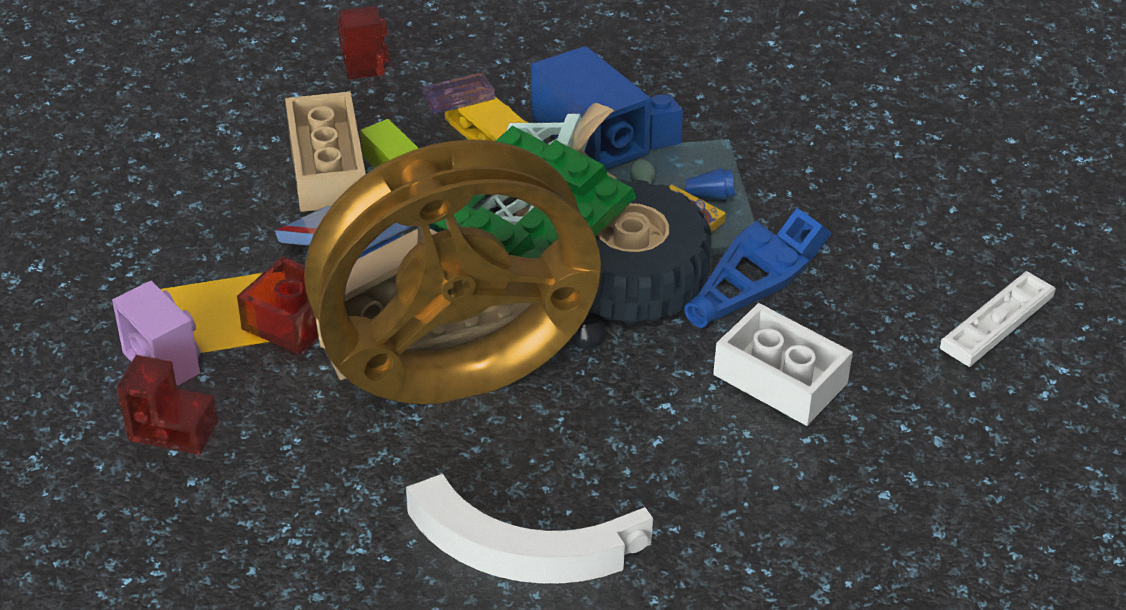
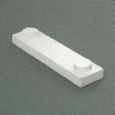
[940,271,1056,367]

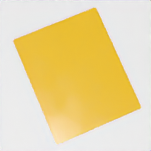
[161,270,299,353]

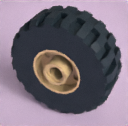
[588,180,712,323]

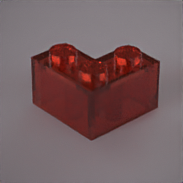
[337,6,389,79]
[117,355,217,455]

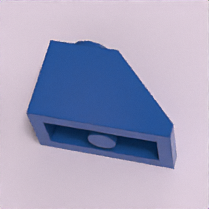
[650,94,683,150]

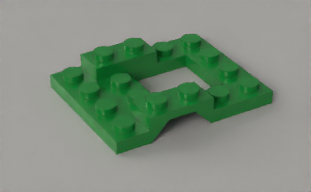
[429,125,636,258]

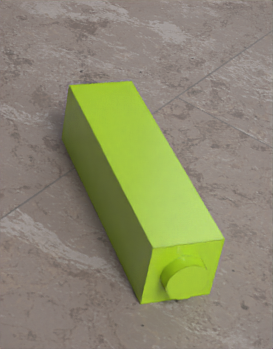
[360,119,419,168]

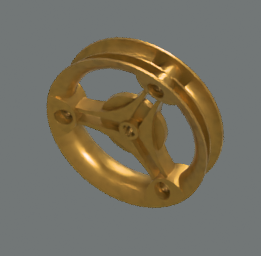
[304,140,601,404]

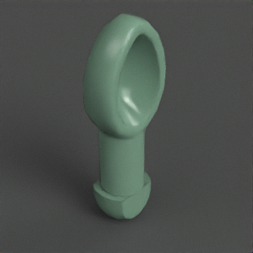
[630,159,655,184]

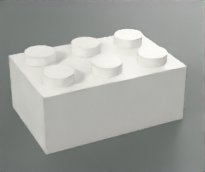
[713,303,853,426]

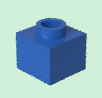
[777,208,832,261]

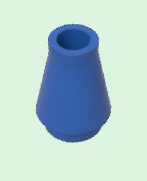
[685,167,735,200]

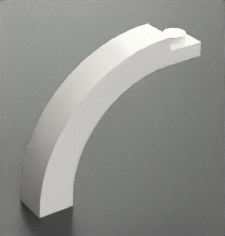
[406,474,653,583]

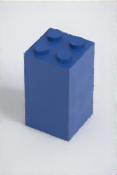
[531,46,651,169]

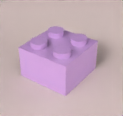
[112,281,201,394]

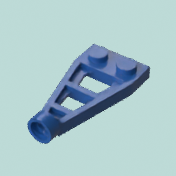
[684,221,810,328]

